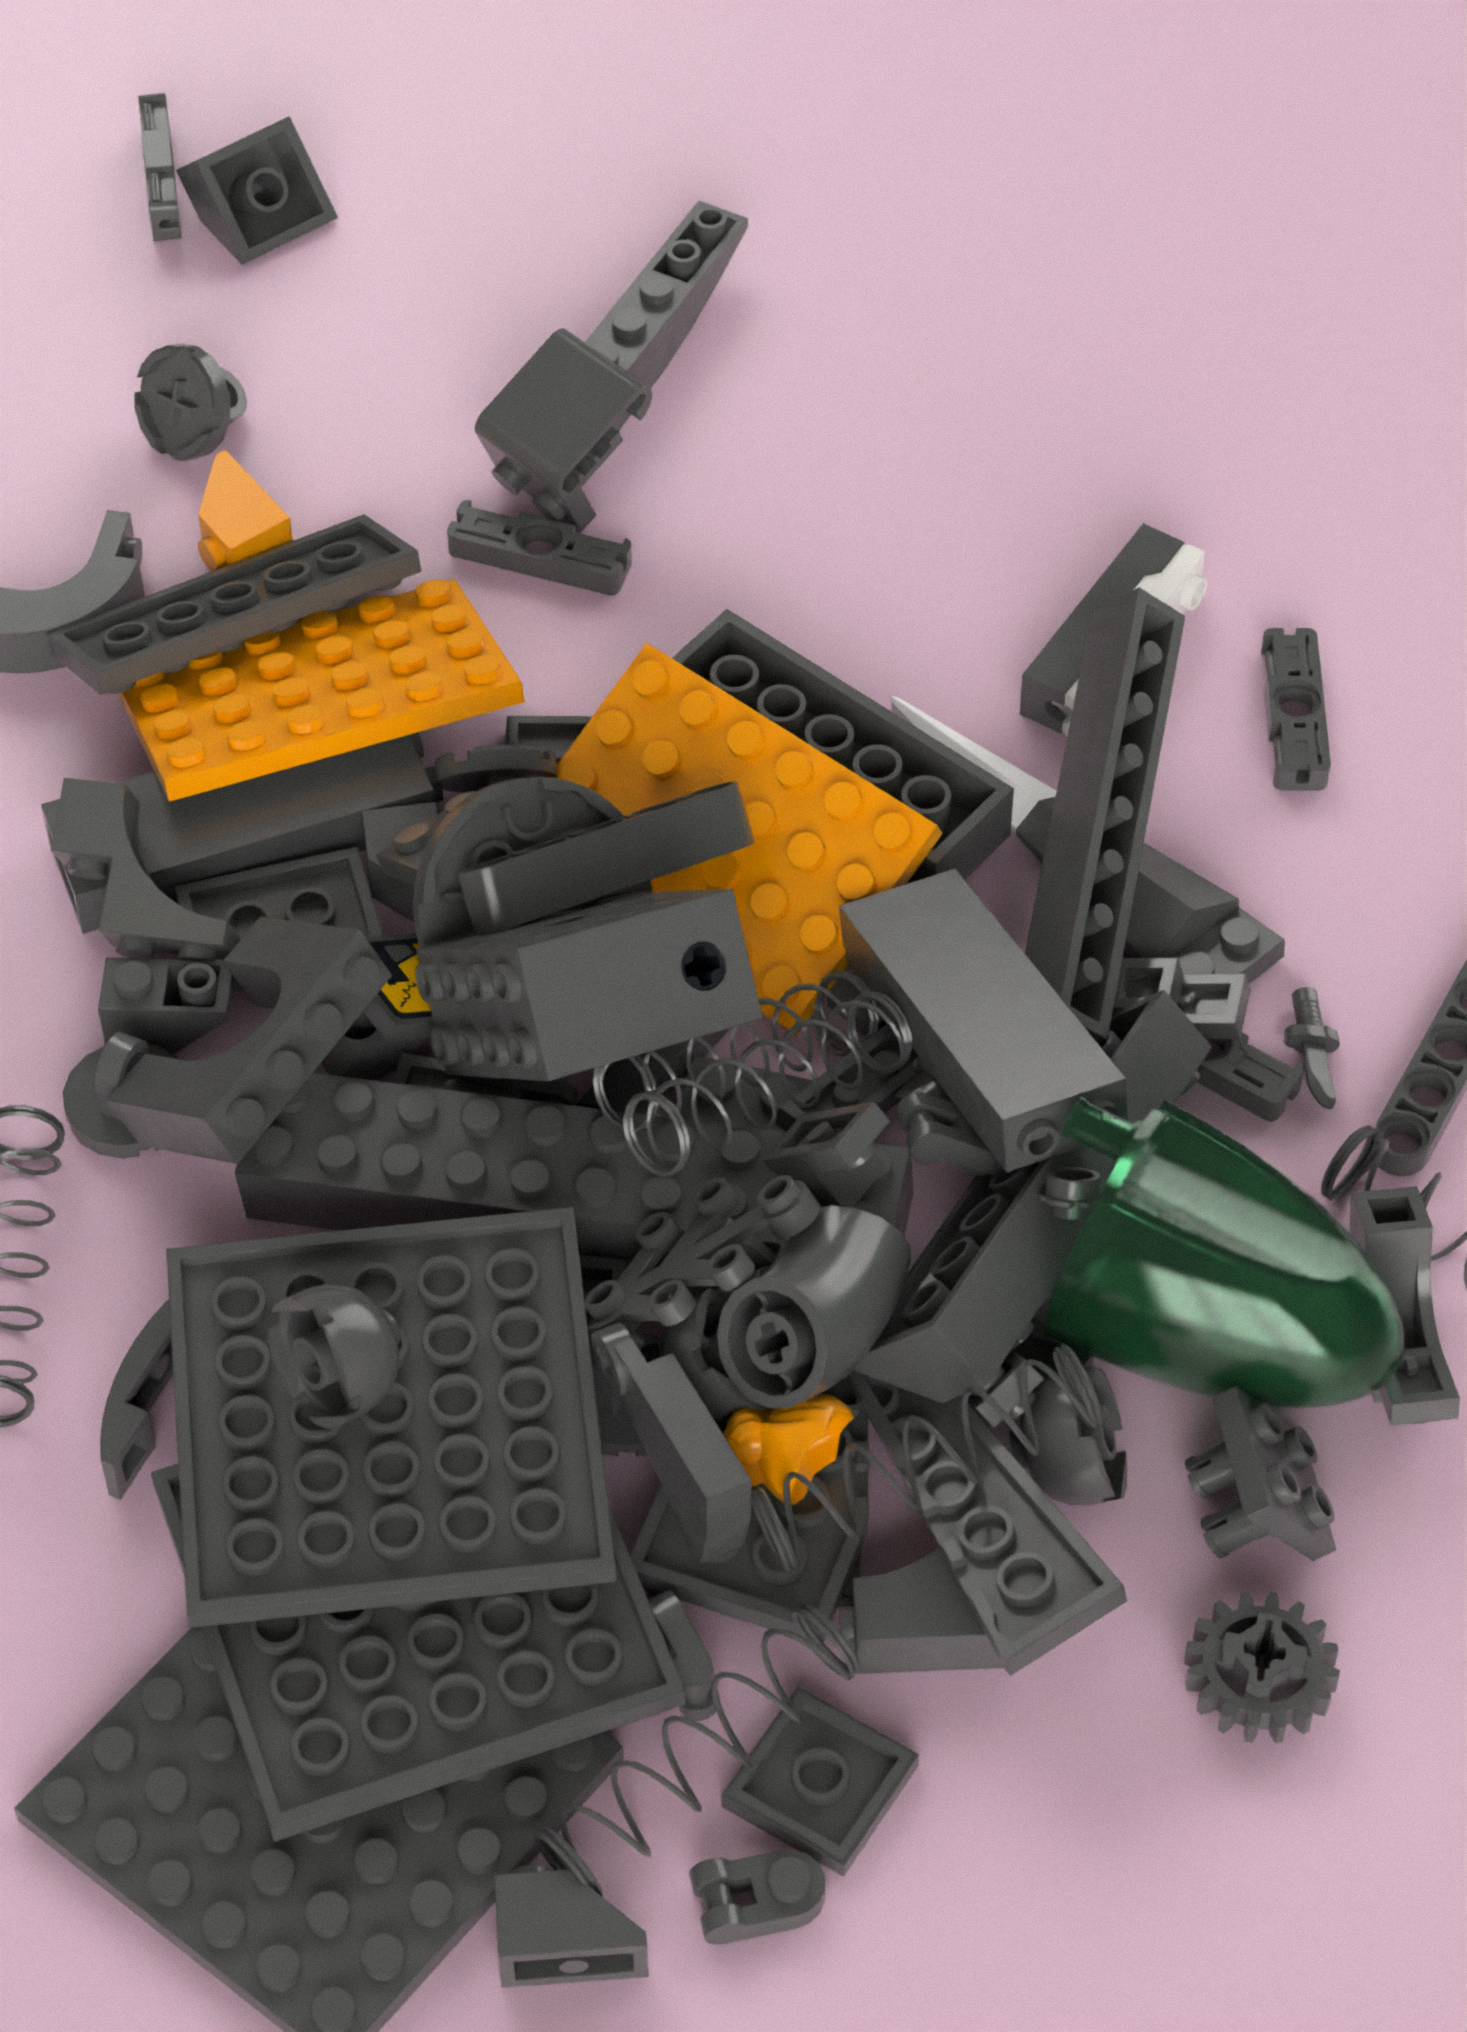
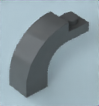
[0,510,145,673]
[1349,1186,1460,1425]

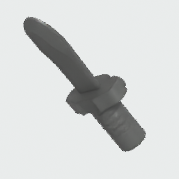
[1284,987,1340,1110]

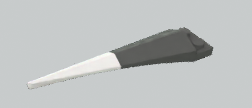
[891,696,1285,983]

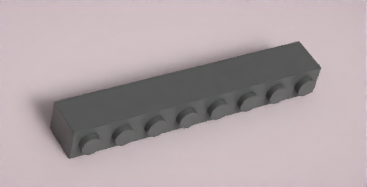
[1025,587,1185,1044]

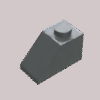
[494,1865,648,1988]

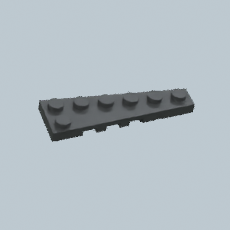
[846,1370,1127,1676]

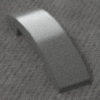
[100,1299,173,1500]

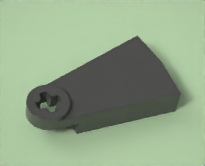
[591,1322,752,1564]

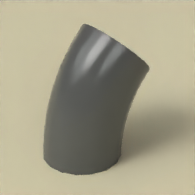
[717,1205,911,1409]

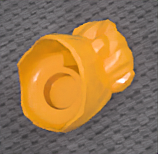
[723,1393,854,1505]

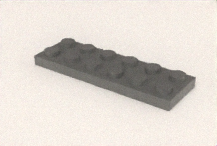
[47,514,422,695]

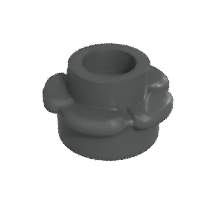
[1039,1167,1106,1220]

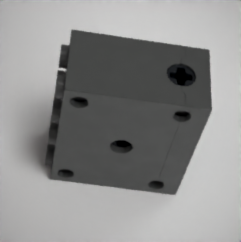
[415,889,763,1081]

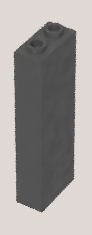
[41,732,443,934]
[839,868,1128,1173]

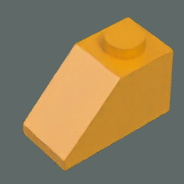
[198,450,293,572]

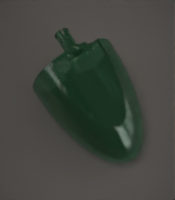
[1044,1096,1405,1408]

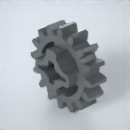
[1184,1592,1340,1743]

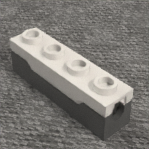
[1020,523,1208,736]

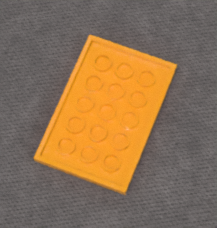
[118,579,525,802]
[550,643,943,1037]

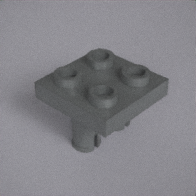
[1185,1386,1336,1561]

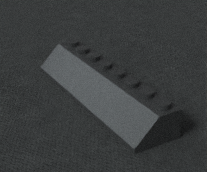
[854,990,1212,1403]

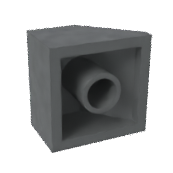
[176,116,338,265]

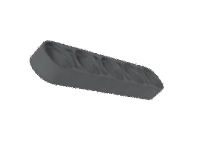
[1373,960,1467,1176]

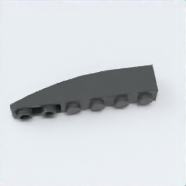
[585,200,748,432]

